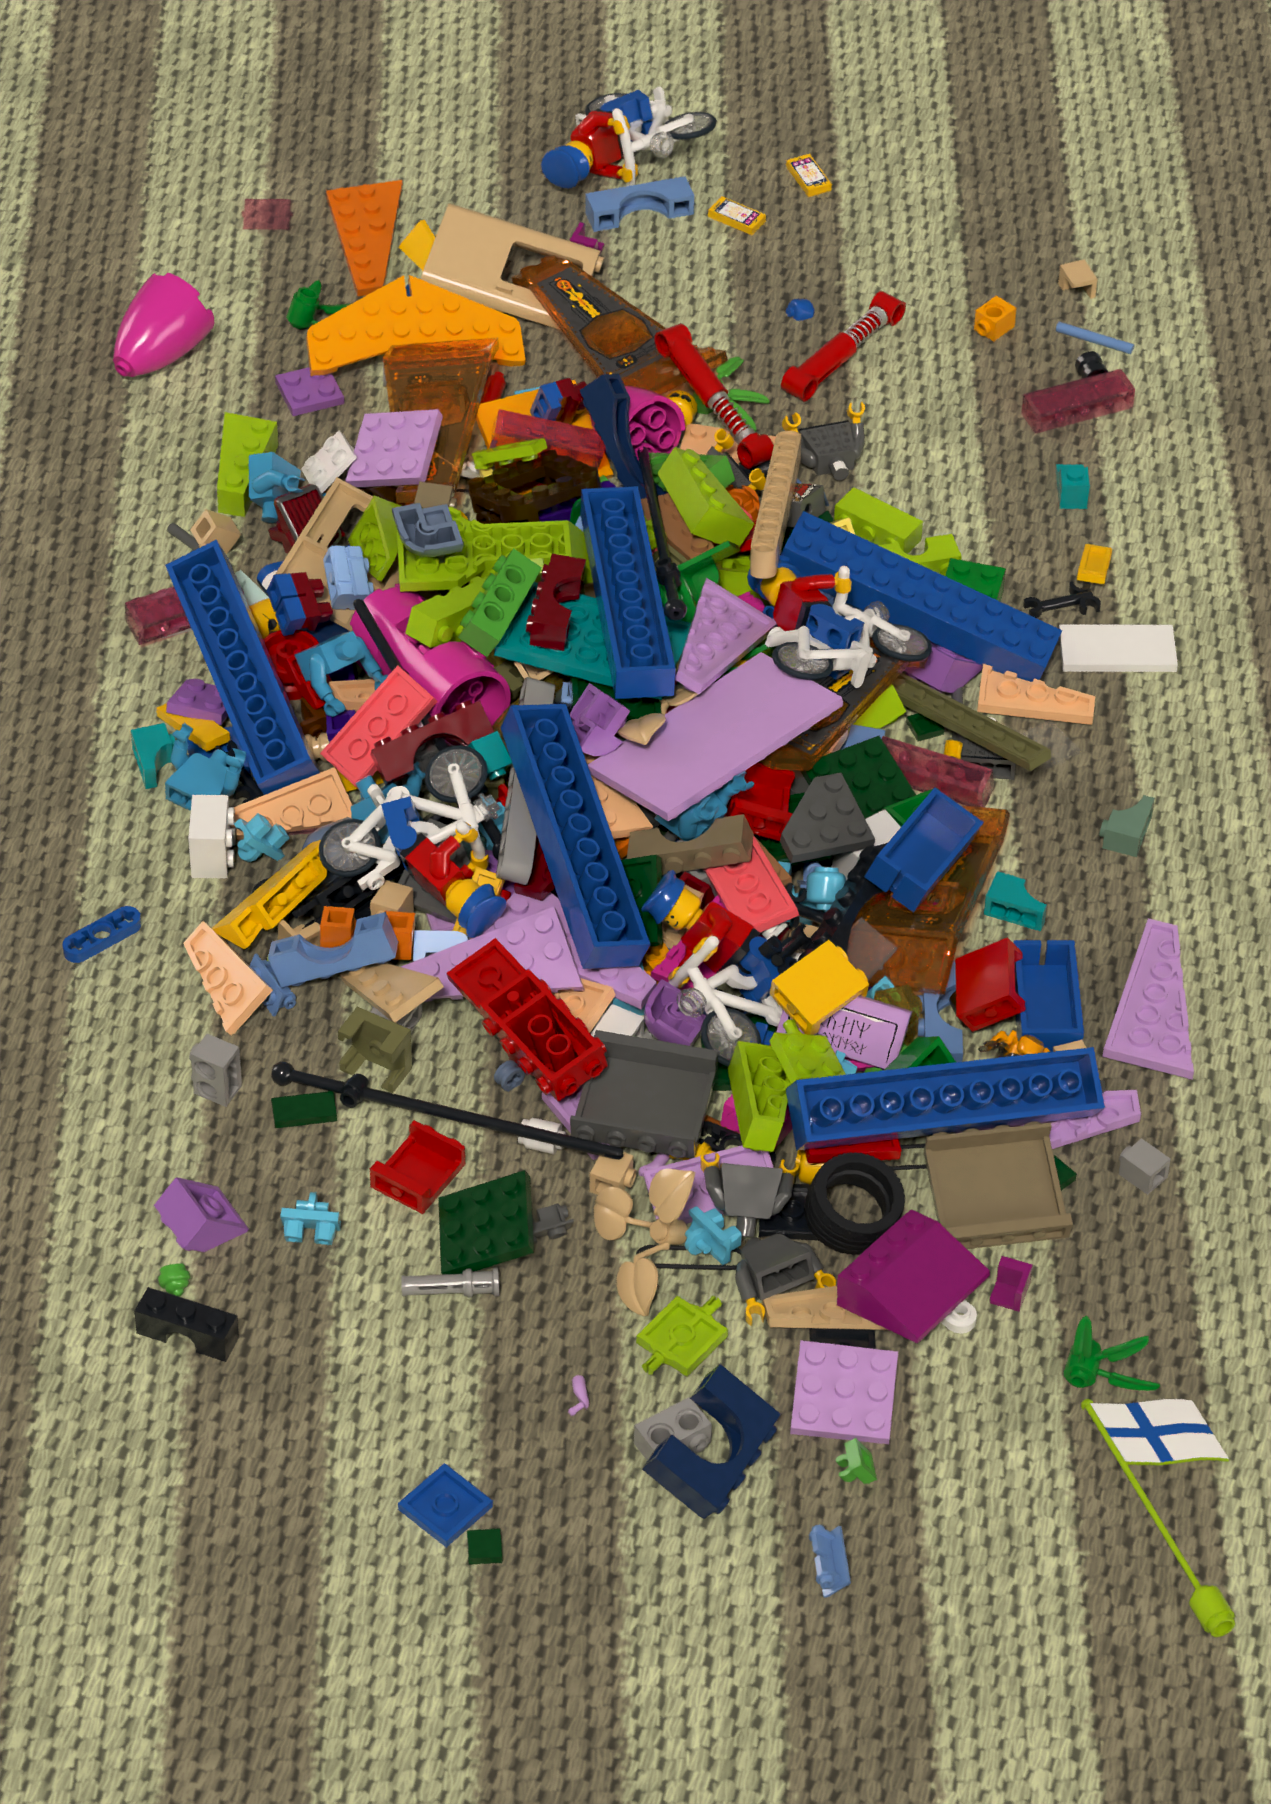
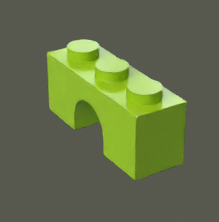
[878,534,962,576]

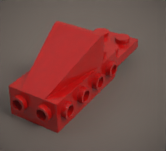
[446,938,608,1102]

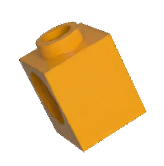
[974,295,1017,342]

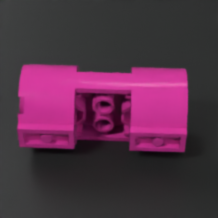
[350,584,511,746]

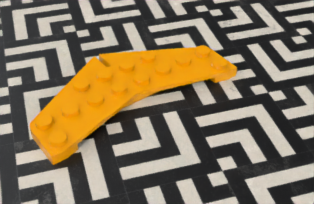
[306,275,526,376]

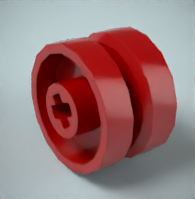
[263,630,319,701]

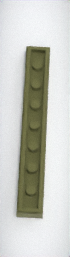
[882,667,1052,771]

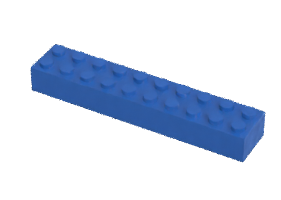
[580,486,676,699]
[781,511,1063,682]
[165,540,320,795]
[500,704,650,969]
[786,1047,1105,1151]

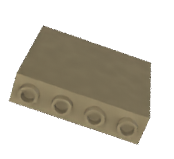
[924,1121,1073,1249]

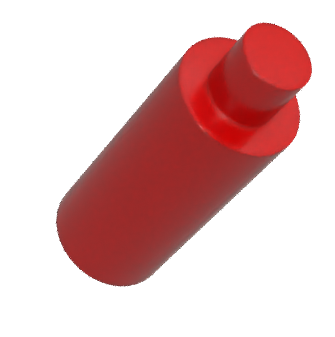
[479,371,506,404]

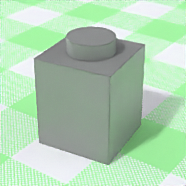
[1119,1138,1171,1195]

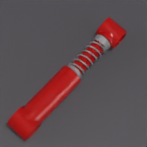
[781,291,906,402]
[654,323,774,469]

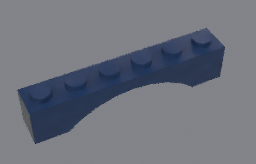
[579,374,668,499]

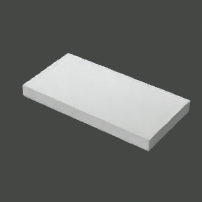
[1059,625,1178,672]

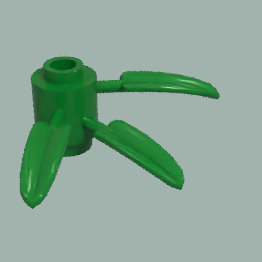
[286,280,352,329]
[1063,1316,1161,1391]

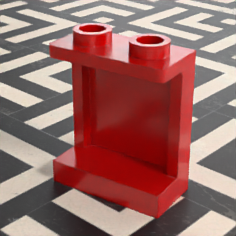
[727,762,795,841]
[955,937,1025,1032]
[370,1120,465,1214]

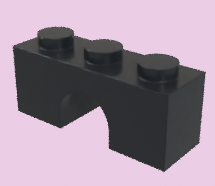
[134,1287,239,1362]

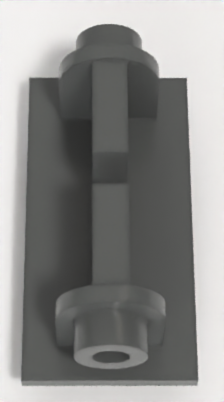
[532,1203,574,1244]

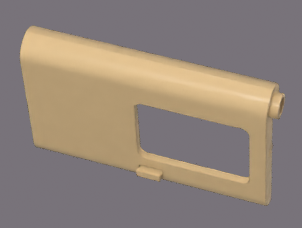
[421,203,604,332]
[275,477,399,631]

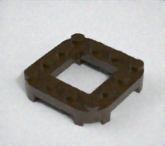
[468,450,601,523]

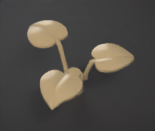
[618,683,698,745]
[594,1168,695,1316]

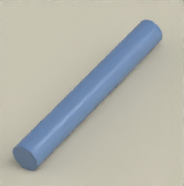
[1056,322,1135,354]

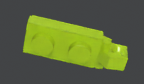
[471,438,547,469]

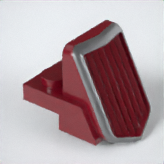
[268,484,345,554]

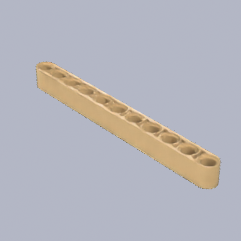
[750,431,801,579]

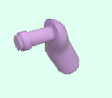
[639,1153,670,1176]
[568,1375,589,1416]

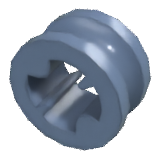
[494,1060,525,1092]

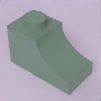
[1099,795,1155,857]

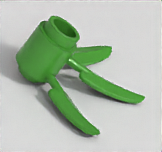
[693,356,770,432]

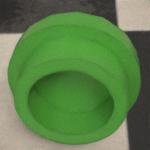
[158,1264,190,1297]

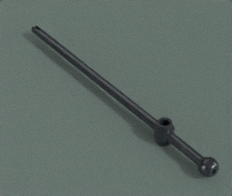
[637,446,687,621]
[353,599,501,860]
[271,1061,623,1160]

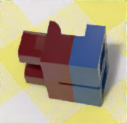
[530,378,587,434]
[267,572,333,636]

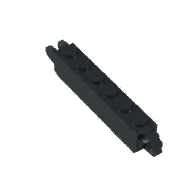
[292,804,459,929]

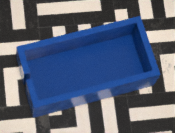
[864,787,984,913]
[1013,940,1084,1052]

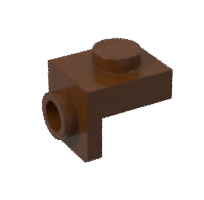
[300,697,327,738]

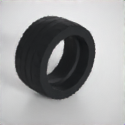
[804,1152,905,1255]

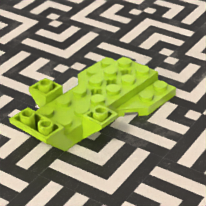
[397,507,593,592]

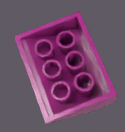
[837,1209,990,1344]

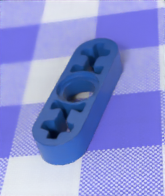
[63,906,141,963]

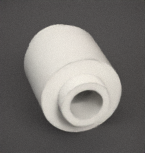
[518,1118,566,1155]

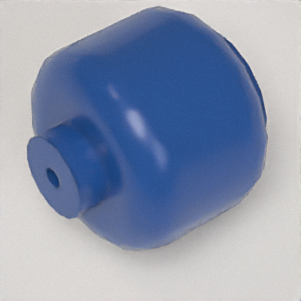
[786,299,815,321]

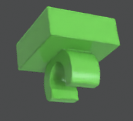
[836,1438,877,1484]

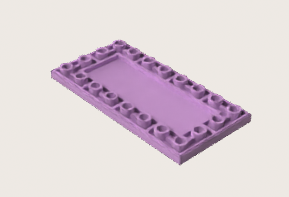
[588,652,843,821]

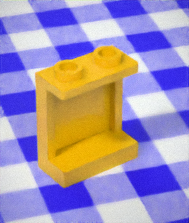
[769,940,869,1035]

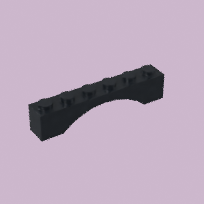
[798,843,891,961]

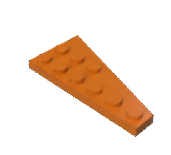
[326,180,403,297]

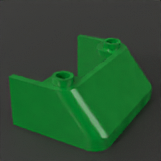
[657,541,777,661]

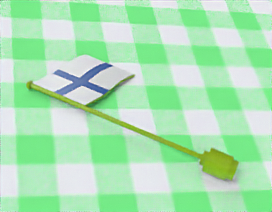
[1081,1399,1235,1637]

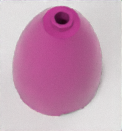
[113,272,215,377]
[588,386,685,460]

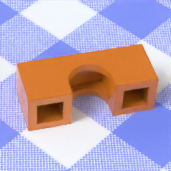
[320,906,415,960]

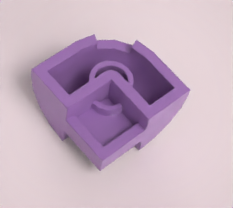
[570,683,630,756]
[644,979,706,1046]

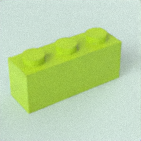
[834,487,923,554]

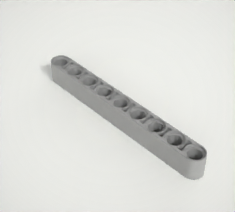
[496,677,555,885]

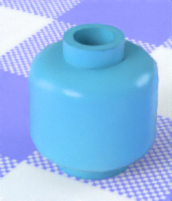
[806,867,846,910]

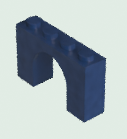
[642,1364,781,1519]

